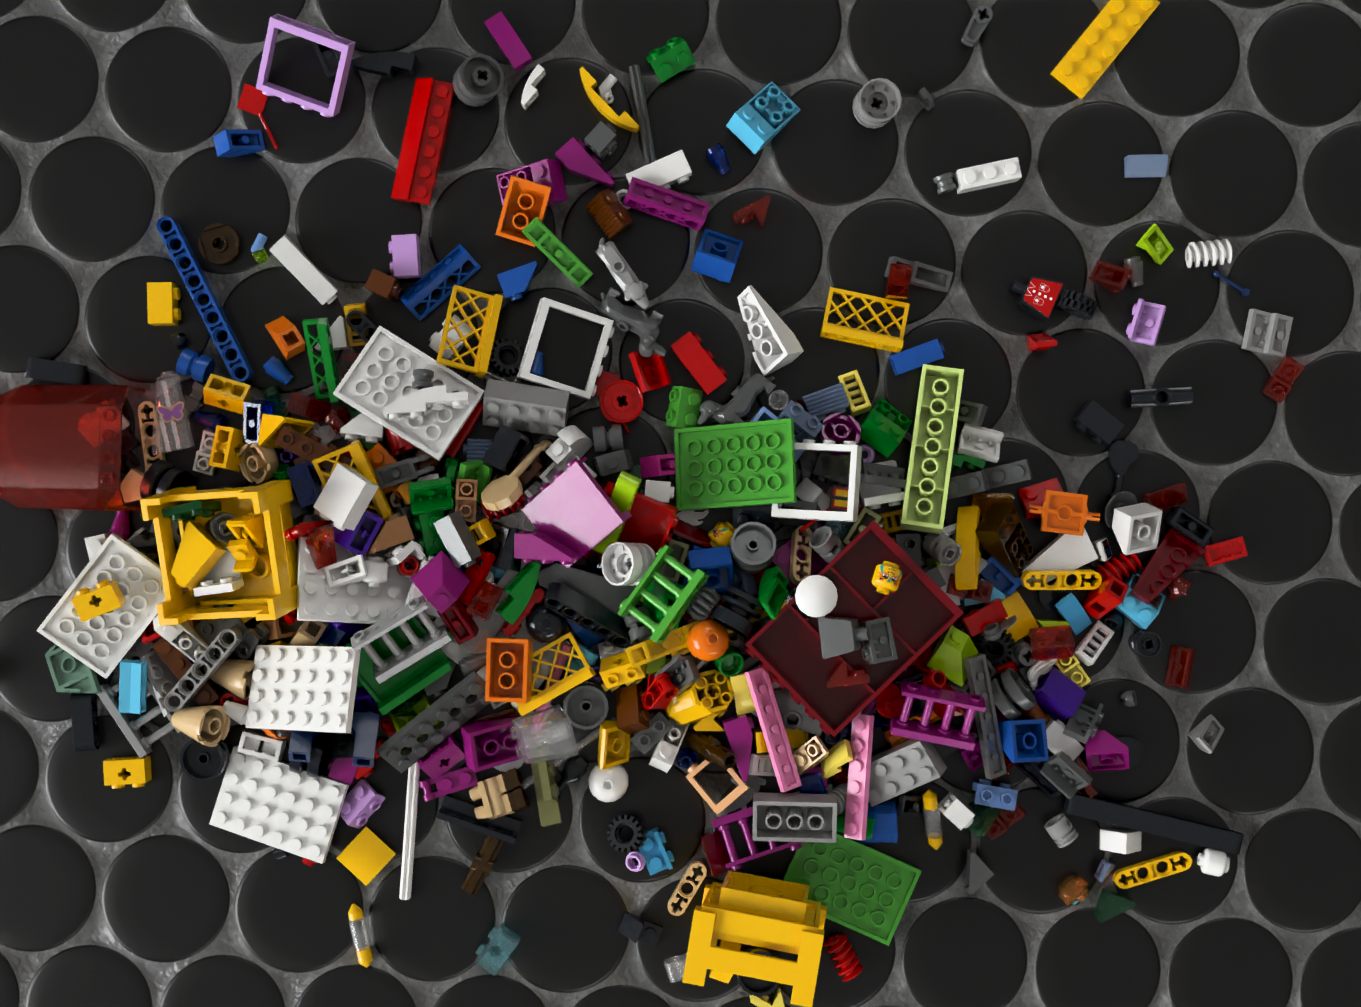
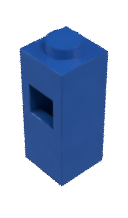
[889,339,945,376]

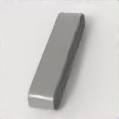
[164,627,242,711]

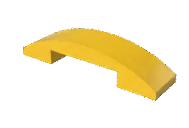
[579,67,640,133]
[625,621,699,669]

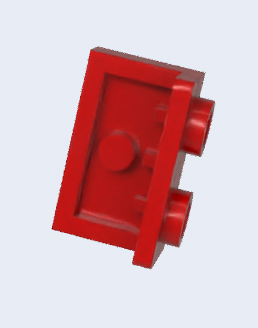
[628,351,671,393]
[1018,478,1063,519]

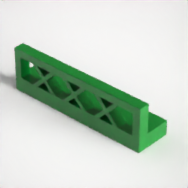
[302,317,340,403]

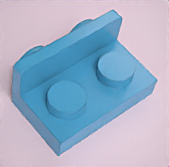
[639,827,675,876]

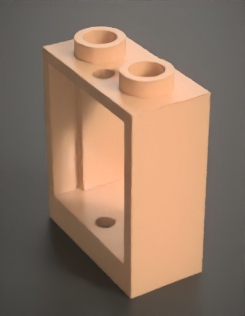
[686,760,750,815]

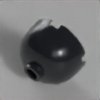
[525,602,567,643]

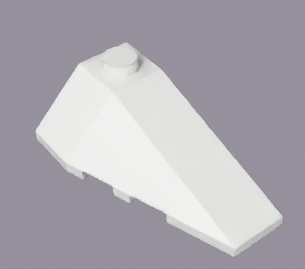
[737,285,804,376]

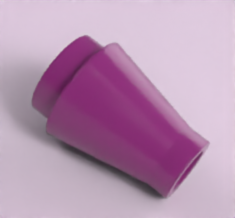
[109,510,130,541]

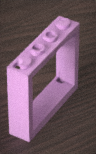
[256,13,356,117]

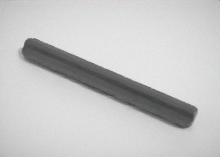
[629,64,656,165]

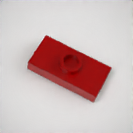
[1202,536,1248,567]

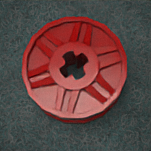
[599,380,643,424]

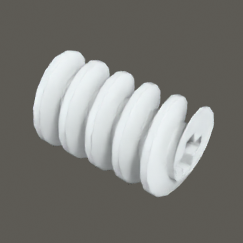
[1185,239,1232,268]

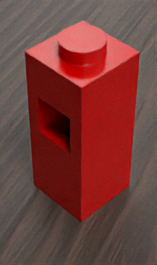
[1082,575,1129,620]

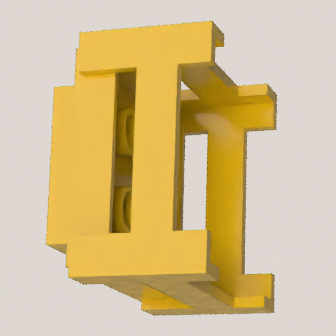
[140,479,298,625]
[682,870,827,1007]

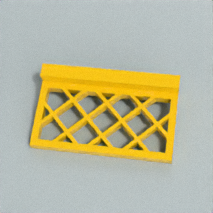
[436,285,503,378]
[820,287,910,353]
[312,440,393,522]
[516,632,597,717]

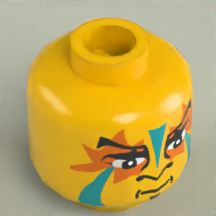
[708,521,736,548]
[871,561,902,595]

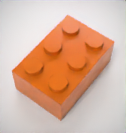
[485,637,533,703]

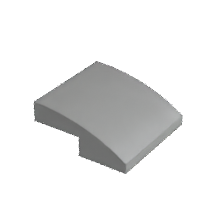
[1241,309,1293,357]

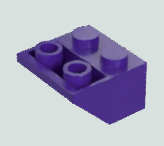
[324,508,384,557]

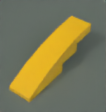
[955,506,981,590]

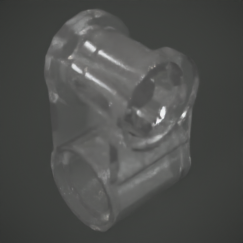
[663,953,687,983]

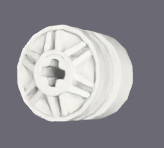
[601,542,656,586]

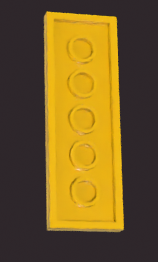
[1050,0,1160,99]

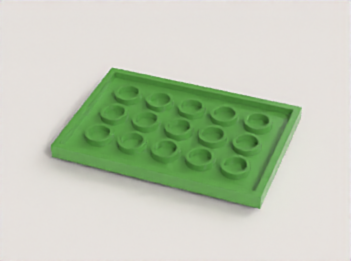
[674,418,797,511]
[783,833,922,946]

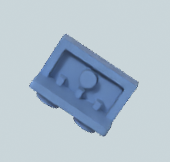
[972,779,1018,811]

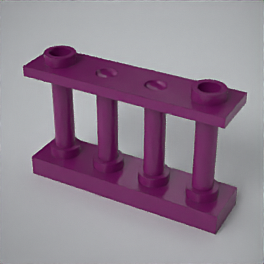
[890,681,986,751]
[711,806,805,871]

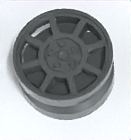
[209,512,237,543]

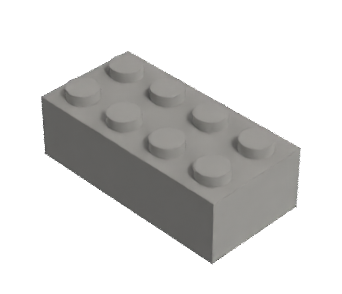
[483,379,570,436]
[868,739,947,807]
[753,792,837,843]

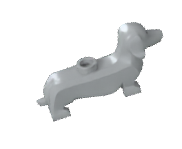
[595,238,649,309]

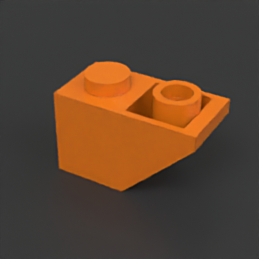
[265,316,306,360]

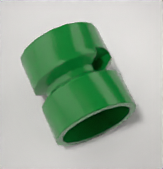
[712,644,744,677]

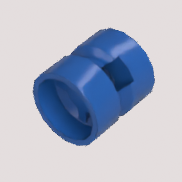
[176,348,215,384]

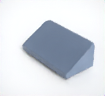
[1124,154,1168,178]

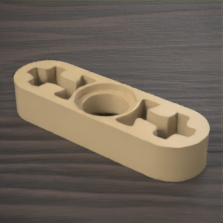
[789,525,812,585]
[668,860,707,916]

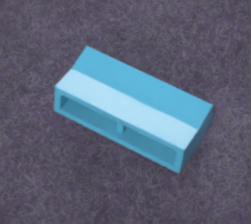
[119,659,147,714]

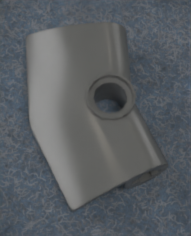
[773,688,822,736]

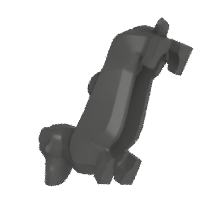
[600,288,666,358]
[697,373,776,425]

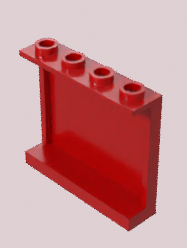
[584,481,679,559]

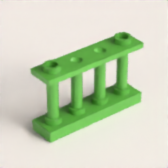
[617,545,710,644]

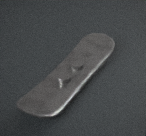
[461,560,549,654]

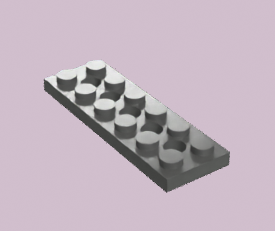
[376,671,492,774]

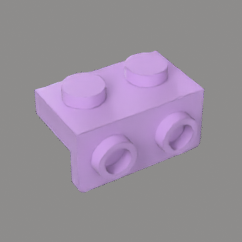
[1126,298,1166,346]
[340,779,385,829]

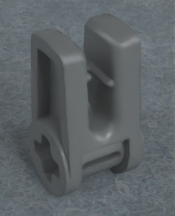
[961,5,993,47]
[236,622,270,660]

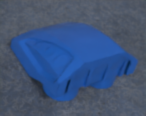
[854,801,898,843]

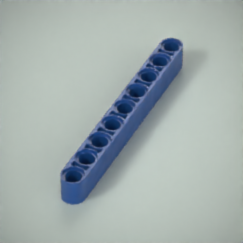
[156,216,254,383]

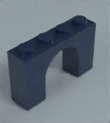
[288,711,380,768]

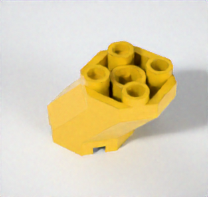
[665,669,734,726]

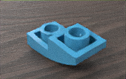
[1055,593,1092,635]

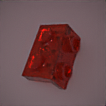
[1028,625,1075,661]

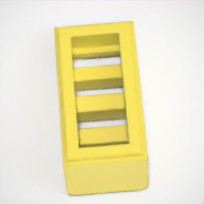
[838,370,872,417]

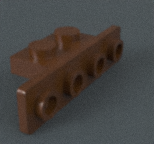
[275,426,357,472]

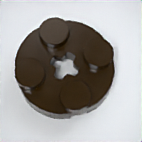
[198,223,241,265]

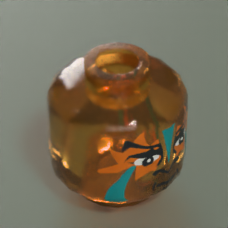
[1058,875,1089,906]

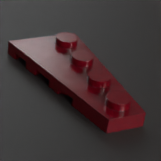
[1130,528,1206,604]

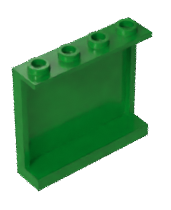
[343,608,452,716]

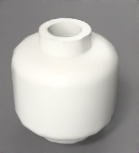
[362,557,389,587]
[1197,848,1230,877]

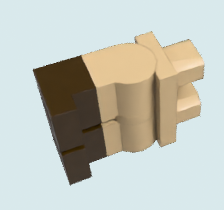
[469,768,531,820]

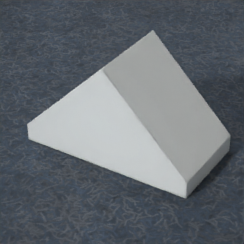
[314,316,350,351]
[324,554,367,588]
[1100,829,1142,854]

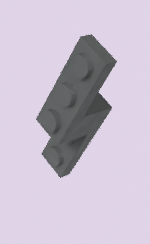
[947,459,1033,500]

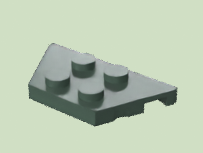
[45,644,102,694]

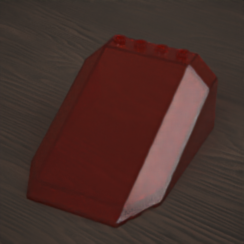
[0,385,145,511]

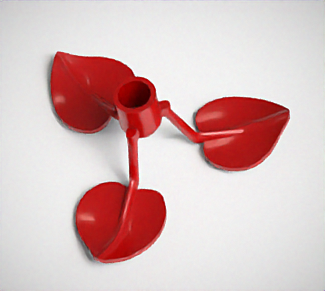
[876,646,966,718]

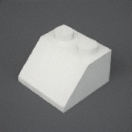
[1112,502,1162,555]

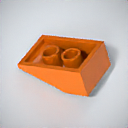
[495,175,552,247]

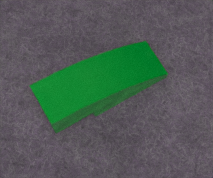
[495,561,541,625]
[758,566,789,620]

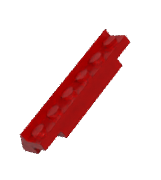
[391,78,454,206]

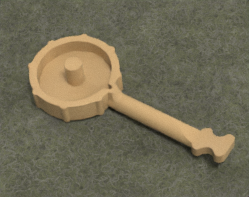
[481,440,552,511]

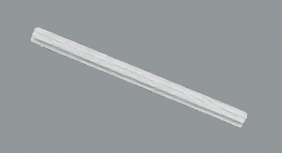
[399,761,420,900]

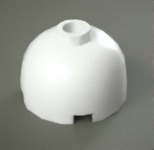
[588,764,629,802]

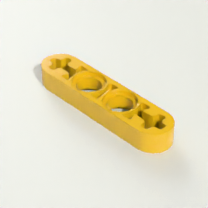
[1021,569,1102,590]
[1113,851,1192,889]

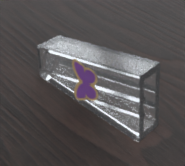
[152,371,195,455]

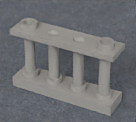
[350,595,452,684]
[97,676,181,758]

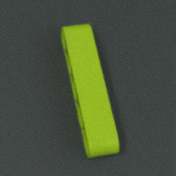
[592,471,642,554]

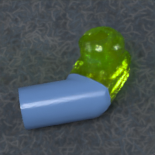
[251,233,268,264]

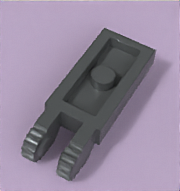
[374,453,435,489]

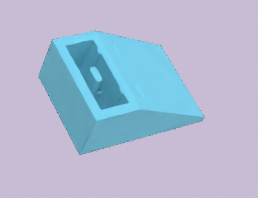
[726,81,801,154]

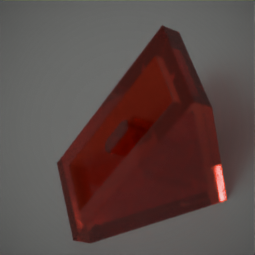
[1089,260,1133,293]

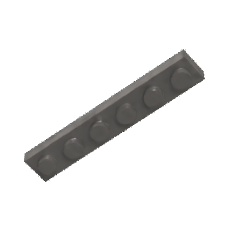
[964,653,1007,780]

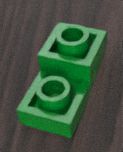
[951,455,986,471]

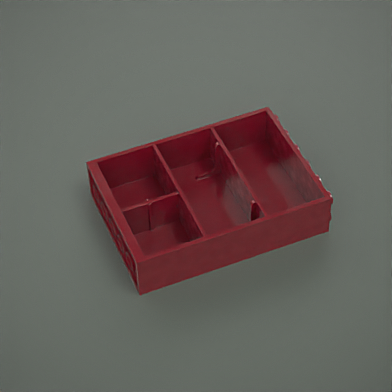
[745,520,964,737]

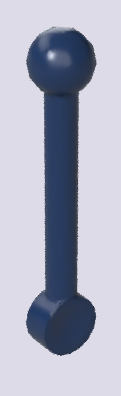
[1213,270,1250,297]

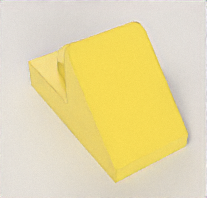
[749,986,785,1007]

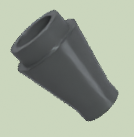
[1123,255,1144,287]
[458,652,486,677]

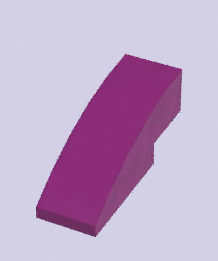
[484,11,533,72]

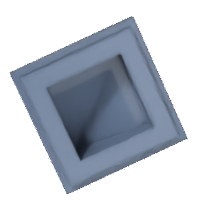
[1094,859,1116,882]

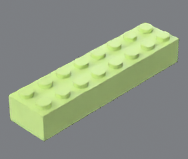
[900,364,964,535]

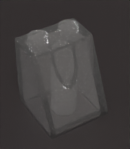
[510,704,579,764]

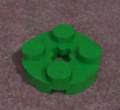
[442,458,463,499]

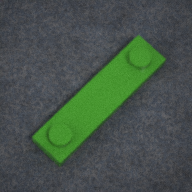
[522,216,593,288]

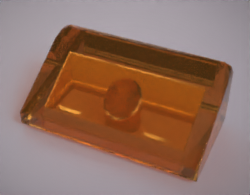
[970,493,1014,517]

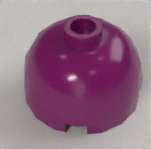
[819,413,861,455]

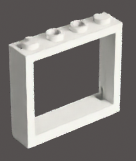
[517,297,615,400]
[771,439,862,522]

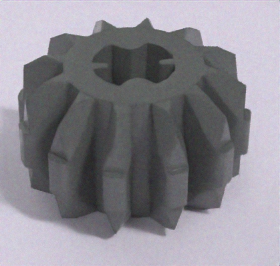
[687,586,720,621]

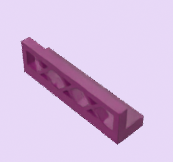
[622,177,710,231]

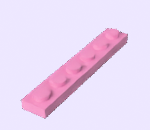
[745,667,802,792]
[844,713,874,841]

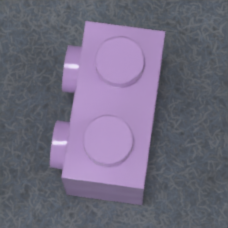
[388,234,421,279]

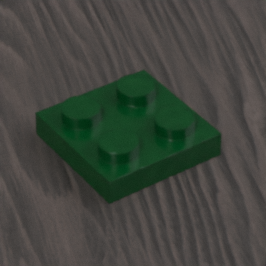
[162,499,222,523]

